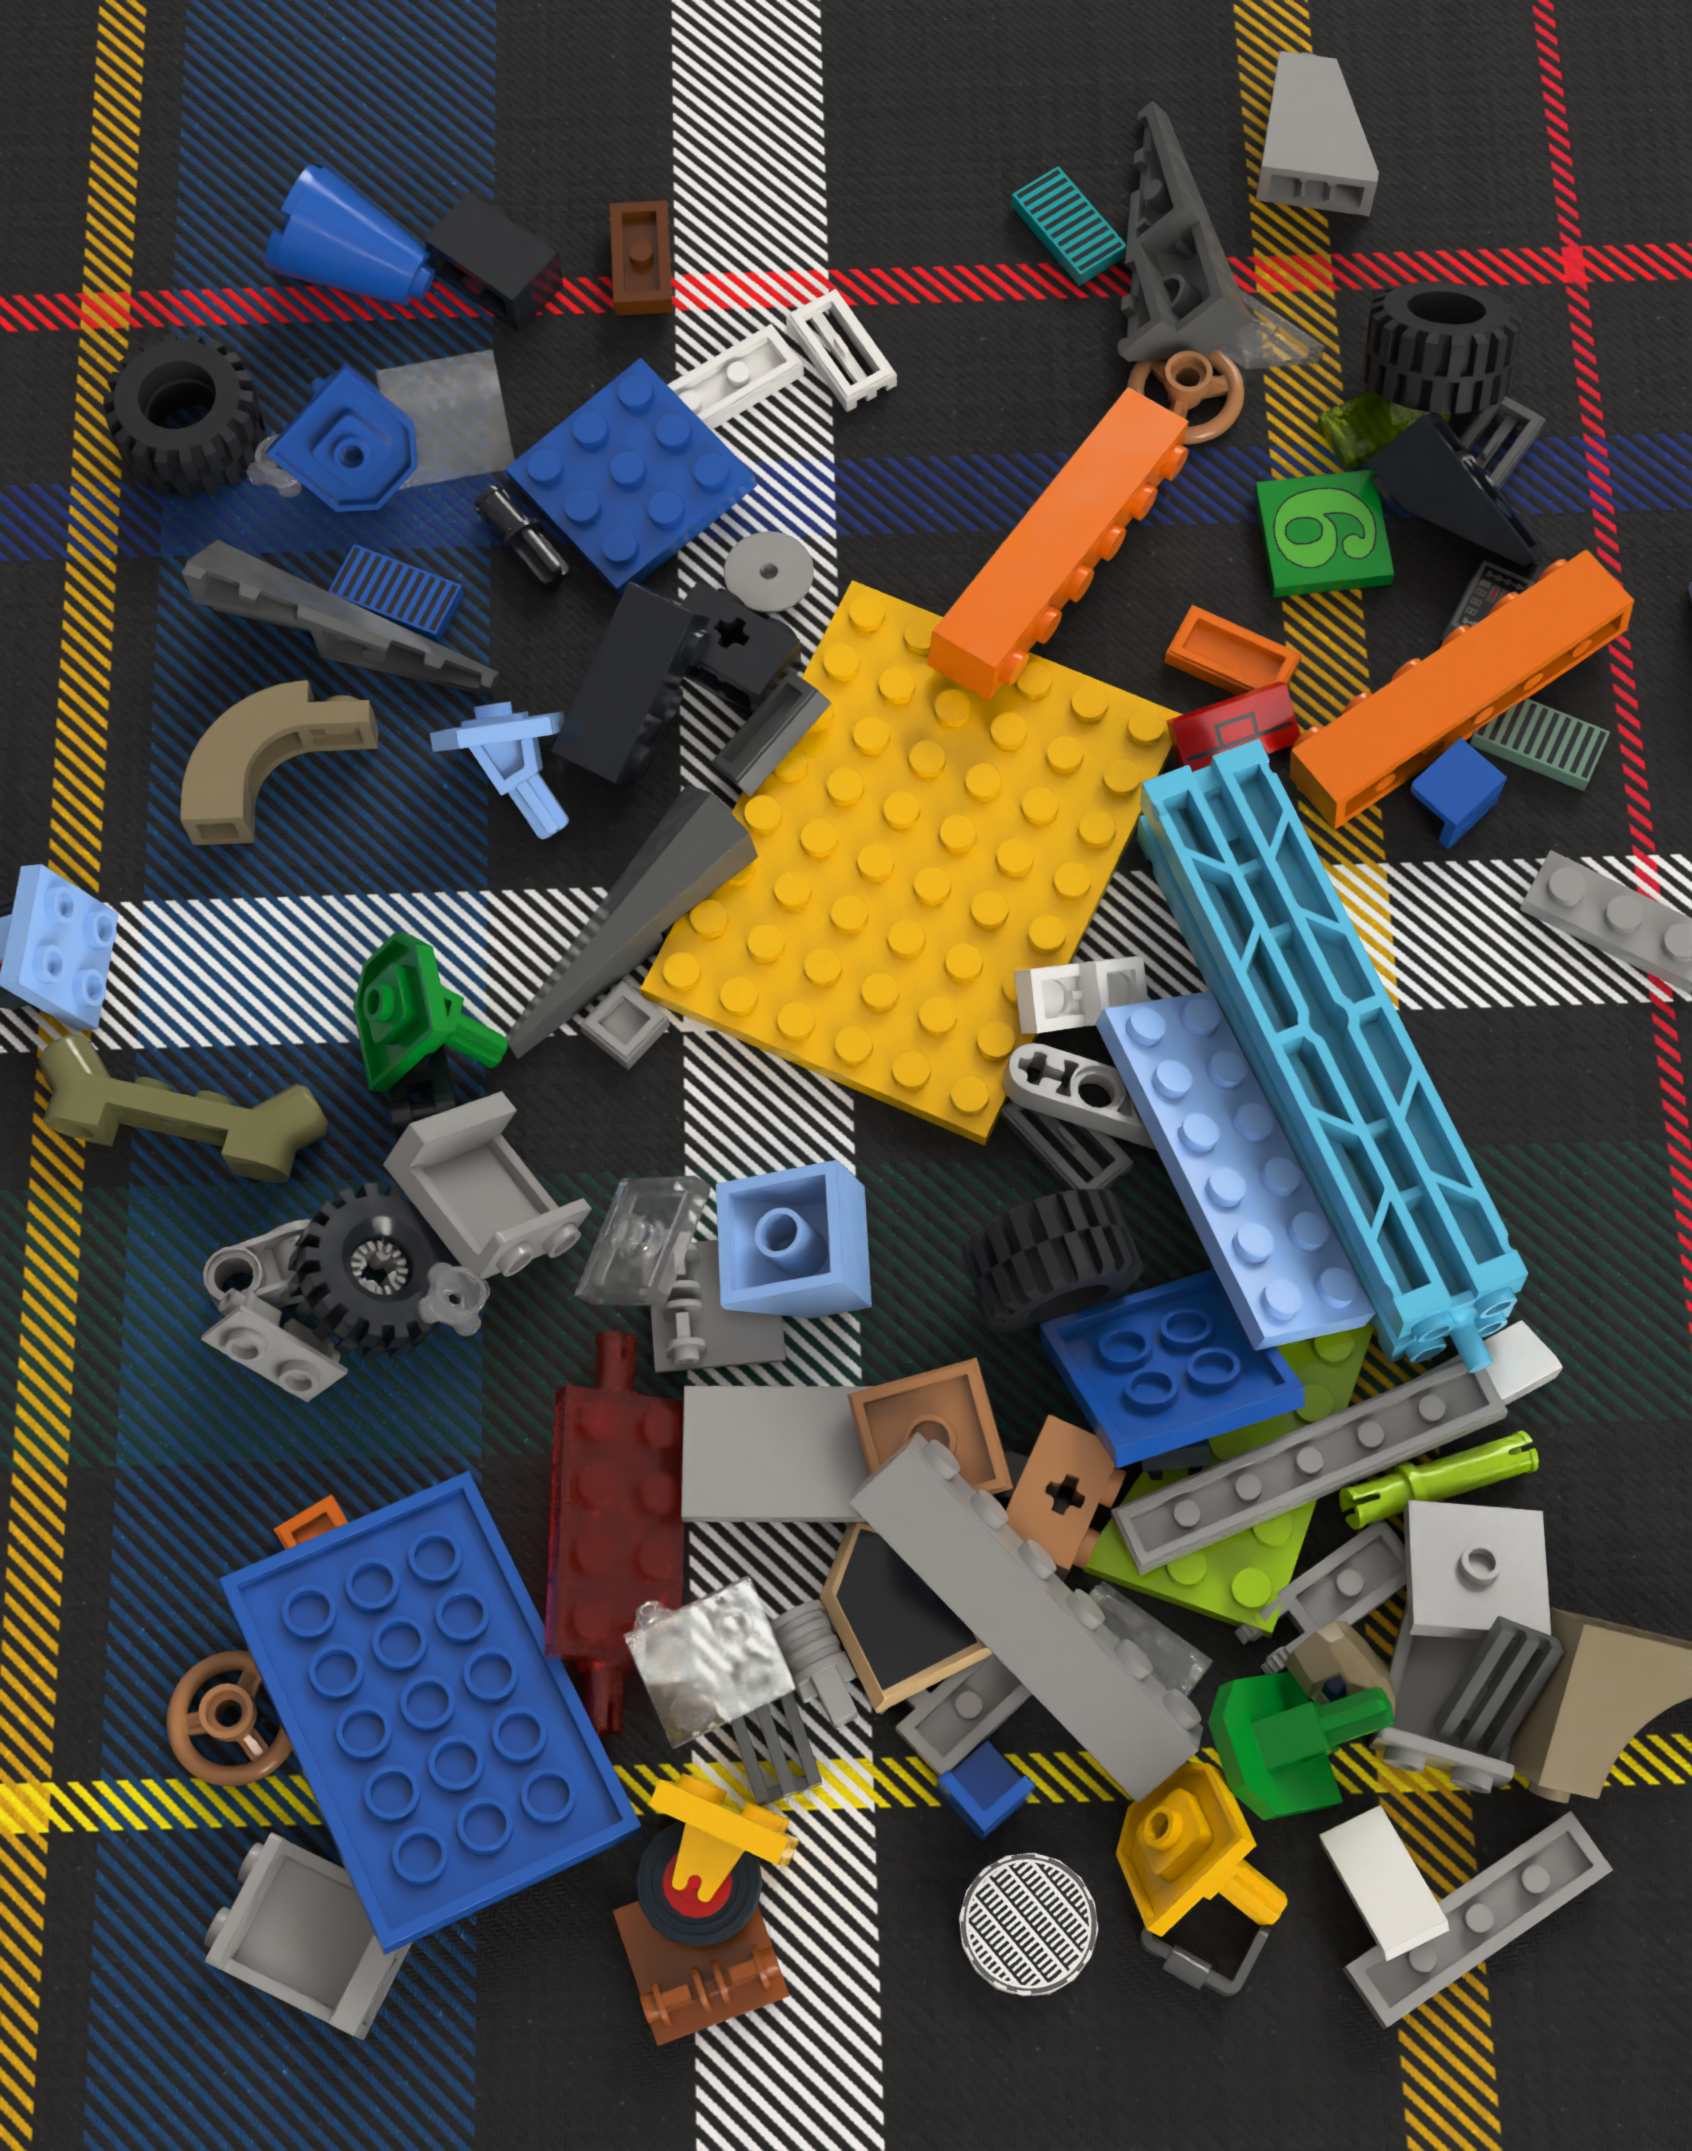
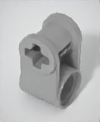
[203,1219,311,1316]

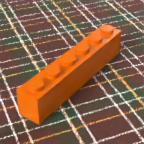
[928,387,1189,702]
[1289,549,1634,830]

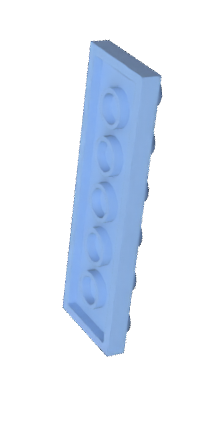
[1095,991,1376,1351]

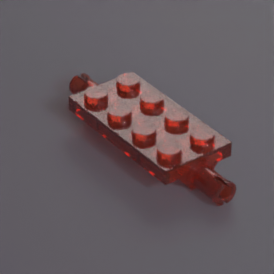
[544,1331,684,1736]

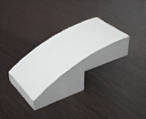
[1014,955,1148,1034]

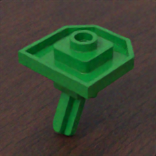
[353,932,508,1092]
[1208,1671,1394,1821]

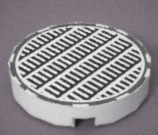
[959,1853,1098,1996]

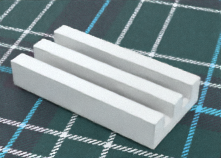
[786,289,897,412]

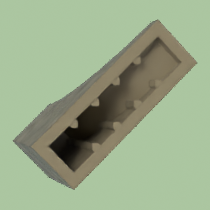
[1507,1607,1692,1803]

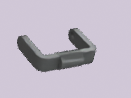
[1139,1925,1271,1996]

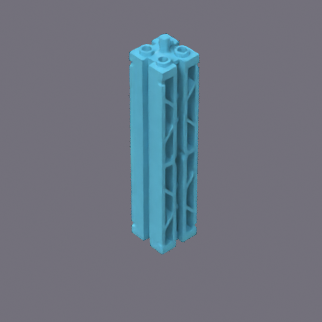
[1137,739,1528,1373]

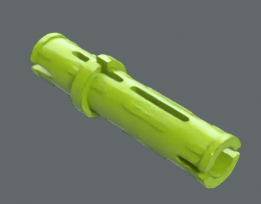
[1339,1430,1539,1530]

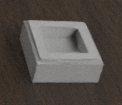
[580,980,670,1070]

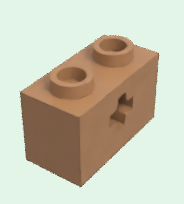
[1006,1415,1127,1581]

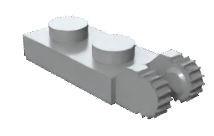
[1235,1519,1407,1675]

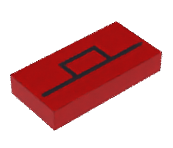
[1166,681,1301,772]

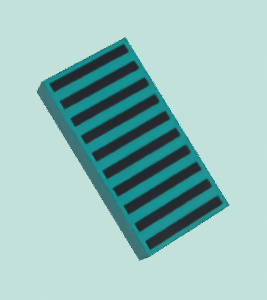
[1011,166,1126,286]

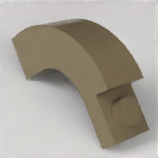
[180,680,378,845]

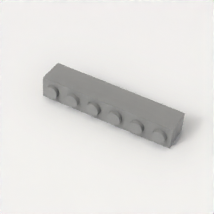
[848,1431,1203,1804]

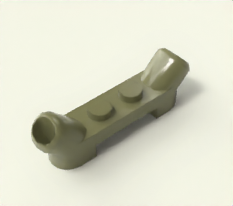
[38,1035,329,1183]

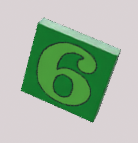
[1254,469,1394,598]

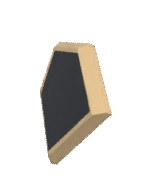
[820,1522,994,1713]

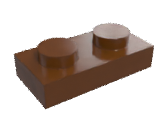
[609,200,673,316]

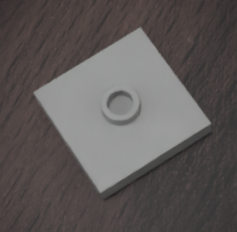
[1403,1500,1551,1643]

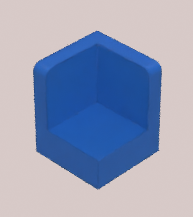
[1411,737,1507,849]
[936,1740,1036,1841]

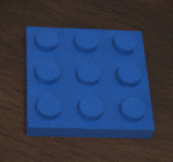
[505,358,757,598]
[1039,1269,1305,1468]

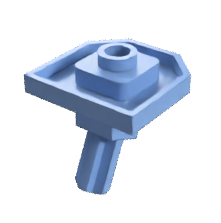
[430,701,569,840]

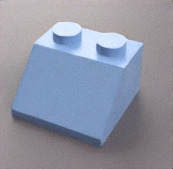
[716,1160,872,1318]

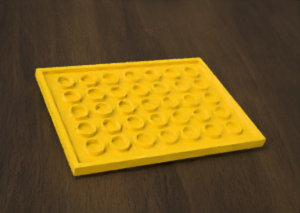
[640,580,1183,1146]

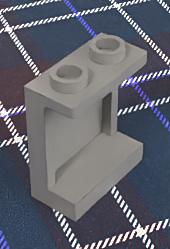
[383,1091,592,1283]
[1368,1597,1536,1793]
[204,1832,412,2040]

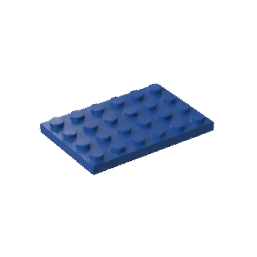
[219,1471,642,1955]

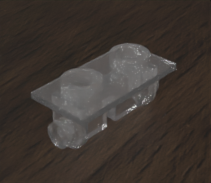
[1089,1581,1213,1697]

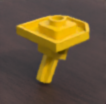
[1116,1762,1288,1937]

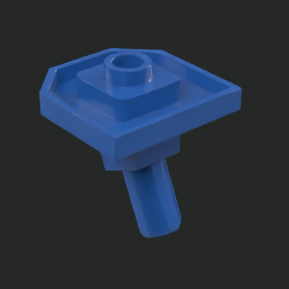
[266,363,418,512]

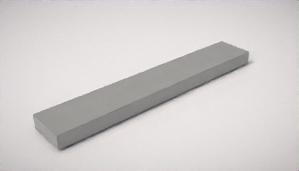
[1111,1359,1508,1576]

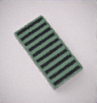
[1470,698,1610,791]

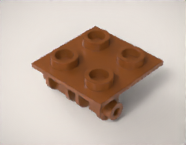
[612,1901,790,2046]

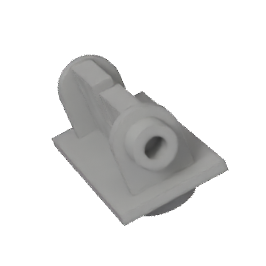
[201,1288,348,1402]

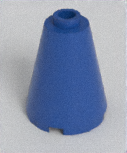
[265,162,436,306]

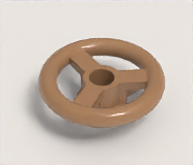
[1127,348,1244,444]
[167,1650,292,1787]

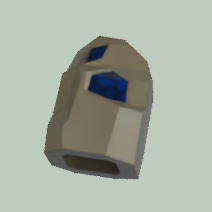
[1284,1621,1397,1733]

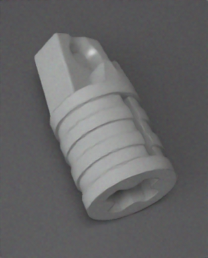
[766,1599,858,1729]

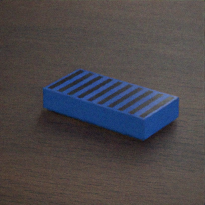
[328,544,464,644]

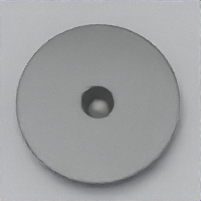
[724,531,814,613]

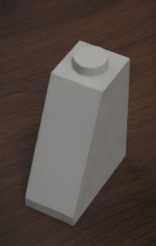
[1256,51,1379,216]

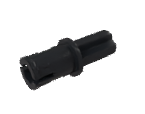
[474,484,569,590]

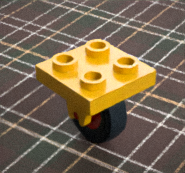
[636,1773,800,1947]

